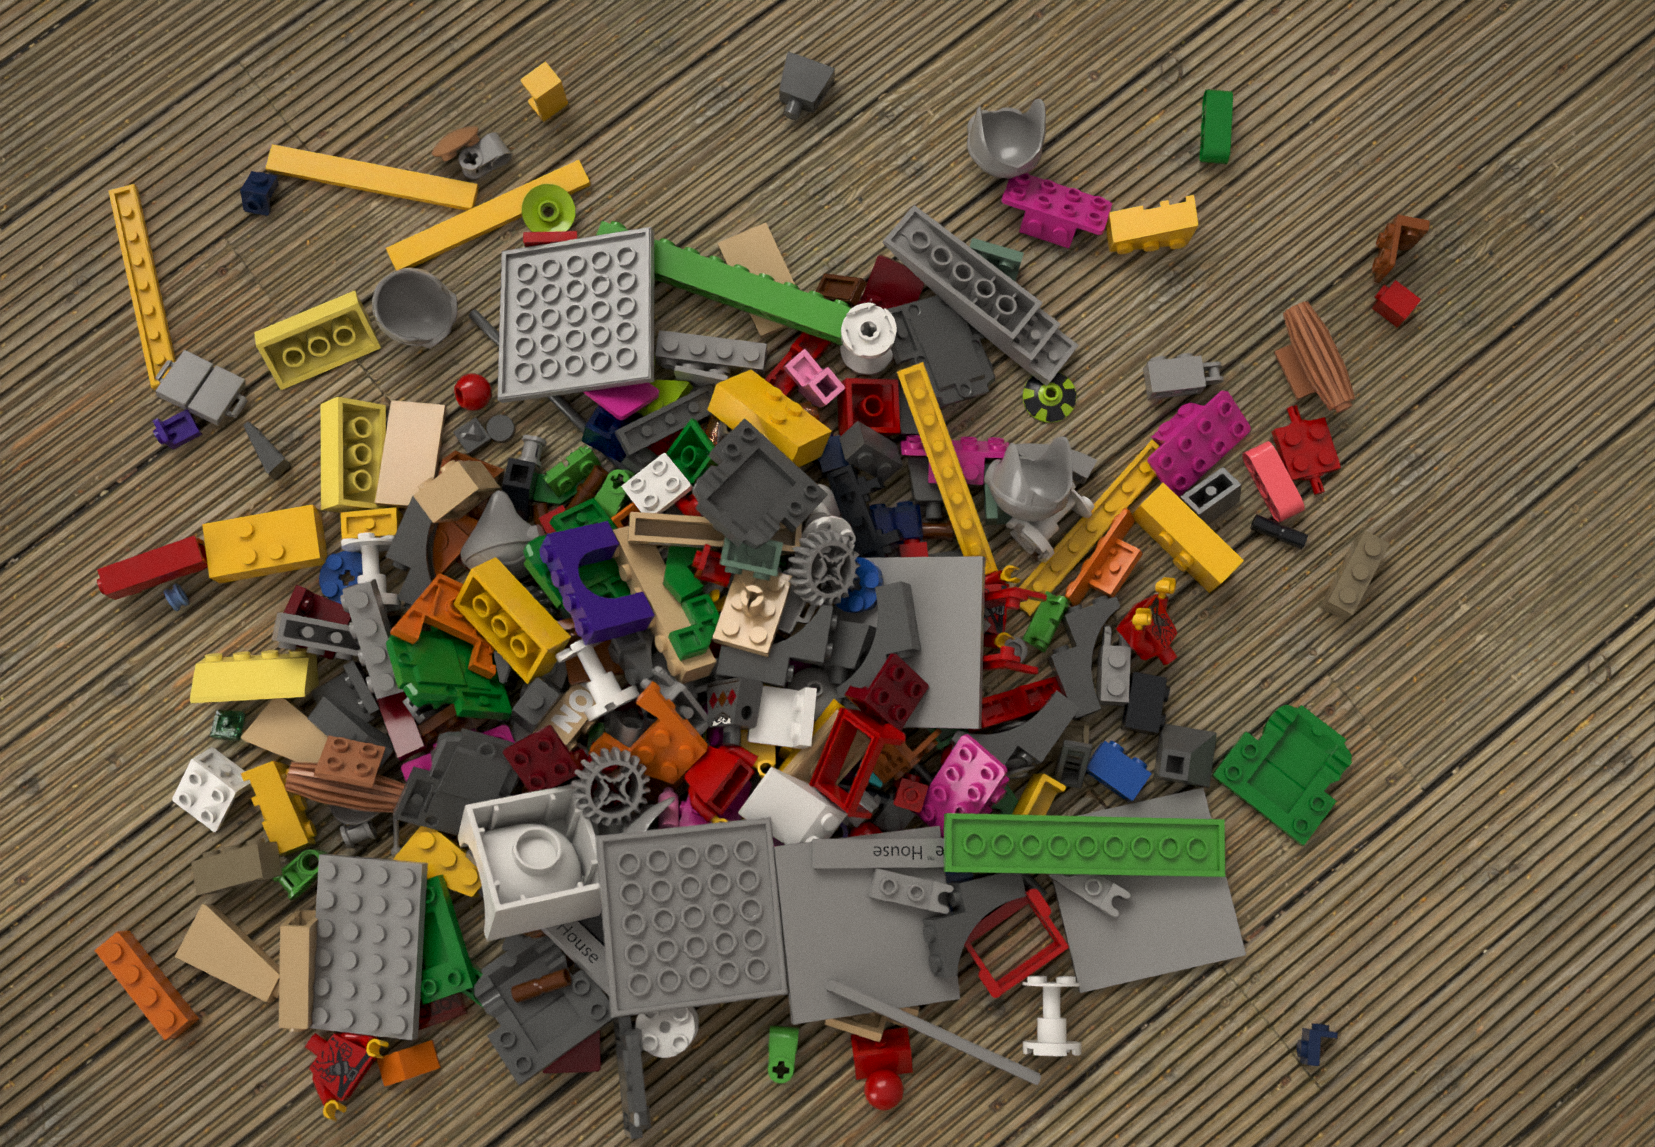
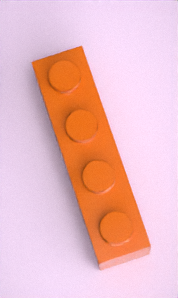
[94,931,199,1040]

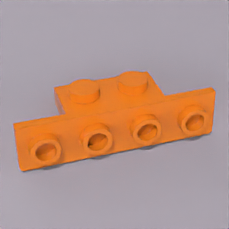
[1065,508,1143,607]

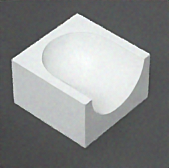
[457,784,601,941]

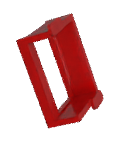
[809,707,906,819]
[964,888,1069,998]

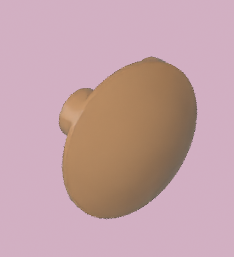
[431,126,480,161]

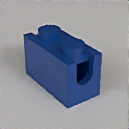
[1086,741,1152,803]

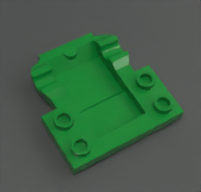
[523,498,631,613]
[386,626,512,720]
[1211,704,1352,846]
[420,874,477,1005]

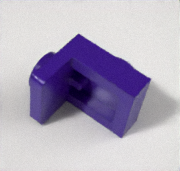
[153,409,203,450]

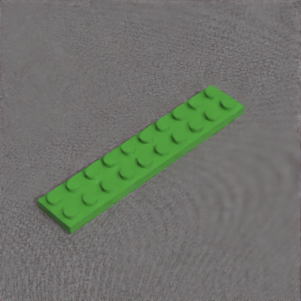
[944,813,1225,877]

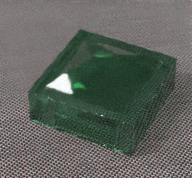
[210,710,246,741]

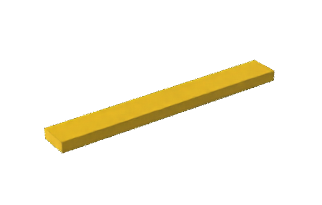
[265,144,479,211]
[386,160,591,270]
[108,184,176,390]
[897,362,998,575]
[1019,440,1160,617]

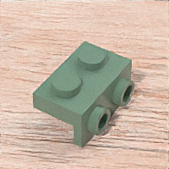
[719,536,783,581]

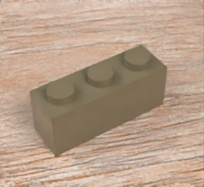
[1320,530,1390,620]
[191,838,283,896]

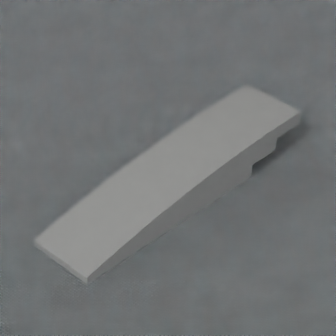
[882,205,1079,386]

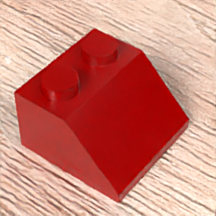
[837,378,900,436]

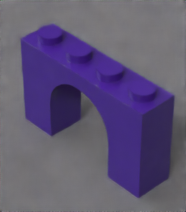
[539,521,655,646]

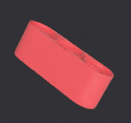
[1242,441,1305,523]

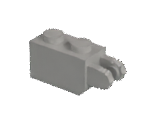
[1096,625,1131,706]
[640,666,709,735]

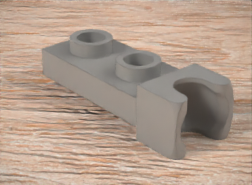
[869,868,954,914]
[1049,874,1131,919]

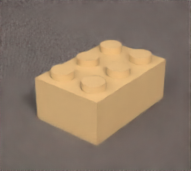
[413,460,500,523]

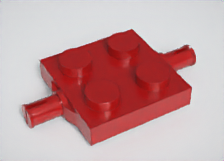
[1271,405,1341,495]

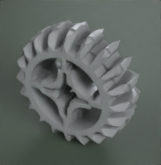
[787,529,861,606]
[572,747,650,826]

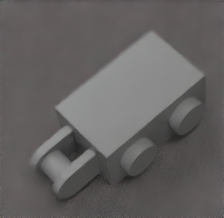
[1143,353,1224,400]

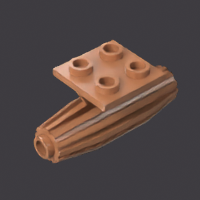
[1274,301,1355,413]
[285,735,405,813]

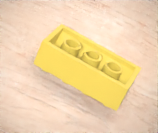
[254,290,381,390]
[321,397,387,513]
[190,648,319,703]

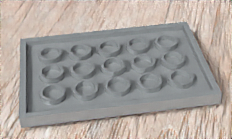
[309,854,428,1040]

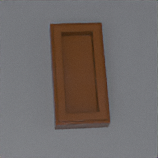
[815,273,867,306]

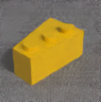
[1106,195,1199,254]
[240,761,317,856]
[393,826,482,897]

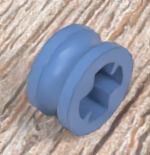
[164,583,190,611]

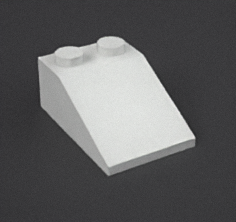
[739,767,847,845]

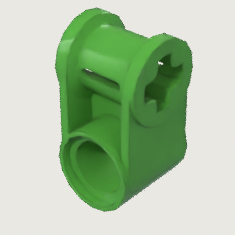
[595,469,636,519]
[272,849,328,901]
[768,1025,799,1083]

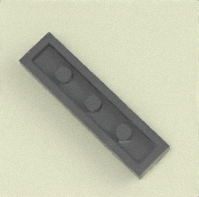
[614,383,714,457]

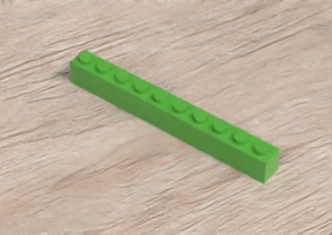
[596,221,852,346]

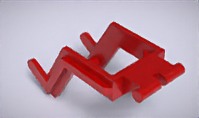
[983,587,1047,674]

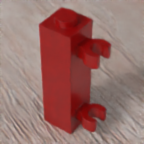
[97,535,208,600]

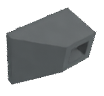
[1153,724,1217,788]

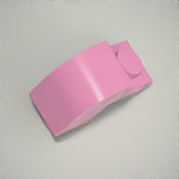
[783,349,845,407]

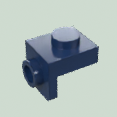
[240,171,278,216]
[1297,1023,1338,1066]

